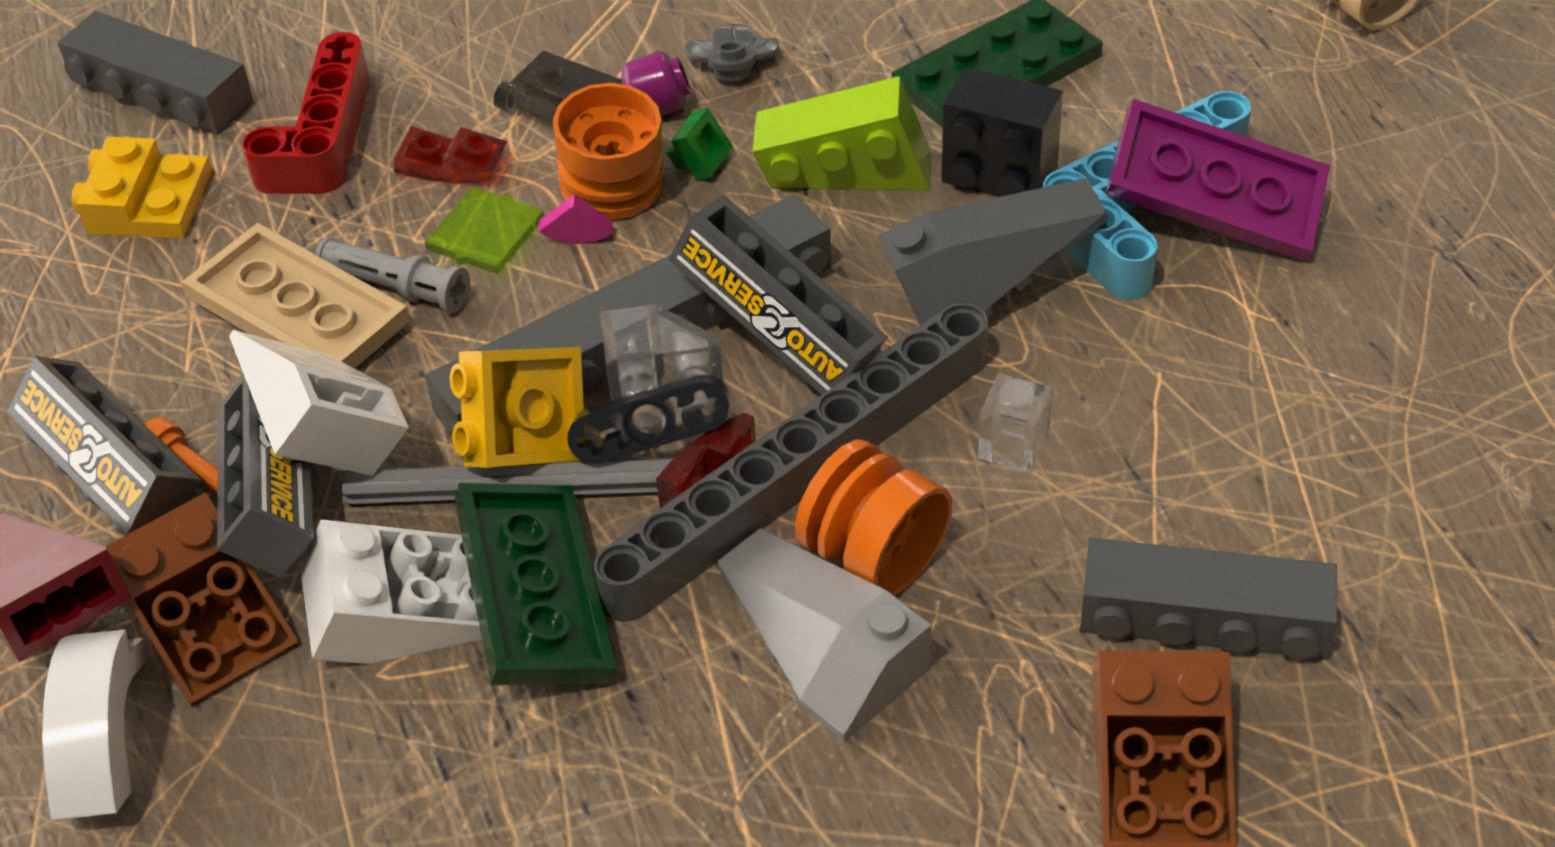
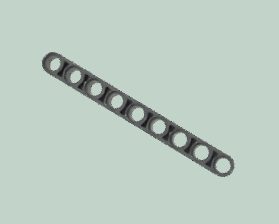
[594,303,988,622]

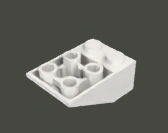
[229,330,409,476]
[300,520,482,664]

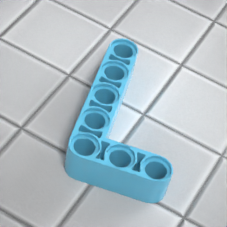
[1043,91,1251,300]

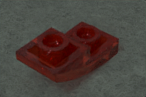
[394,126,507,184]
[656,412,756,508]

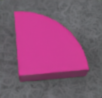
[538,194,613,244]

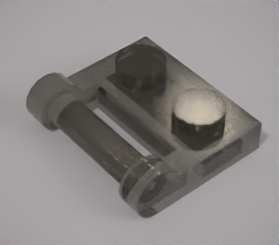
[493,50,622,124]

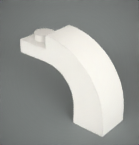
[43,630,147,820]

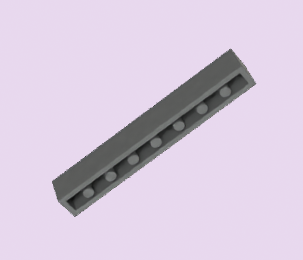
[425,194,831,436]

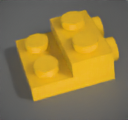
[72,137,213,239]
[450,347,585,468]

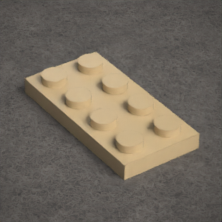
[181,222,410,369]

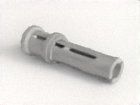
[315,237,470,313]

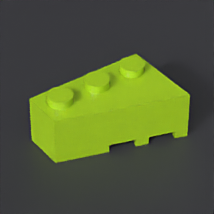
[752,76,931,190]

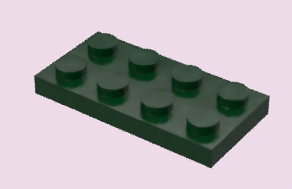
[892,0,1103,128]
[454,483,617,685]

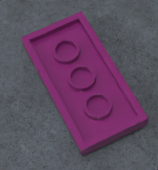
[1105,98,1330,262]

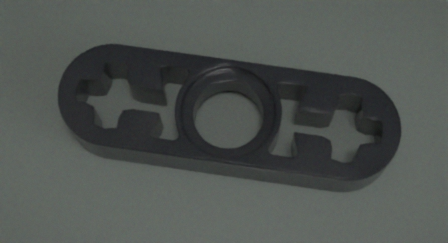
[567,374,730,464]

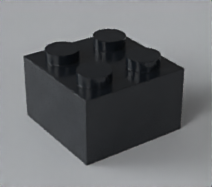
[942,67,1063,197]

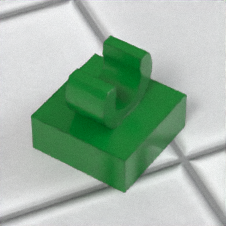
[665,107,733,181]

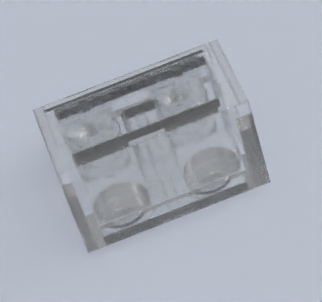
[599,304,727,436]

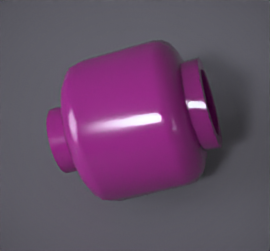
[620,51,691,118]

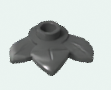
[685,23,779,81]

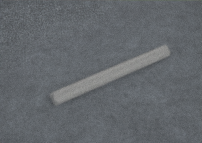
[341,458,683,505]

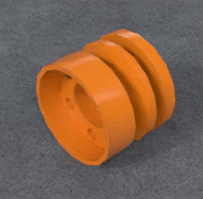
[553,83,664,220]
[794,439,952,596]

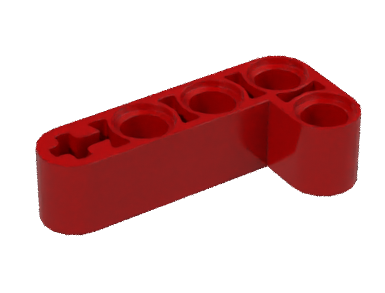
[242,32,370,194]

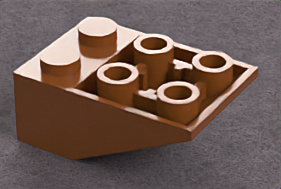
[105,492,299,706]
[1092,651,1237,847]

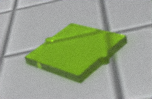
[425,187,544,274]

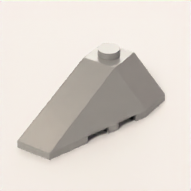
[717,528,931,743]

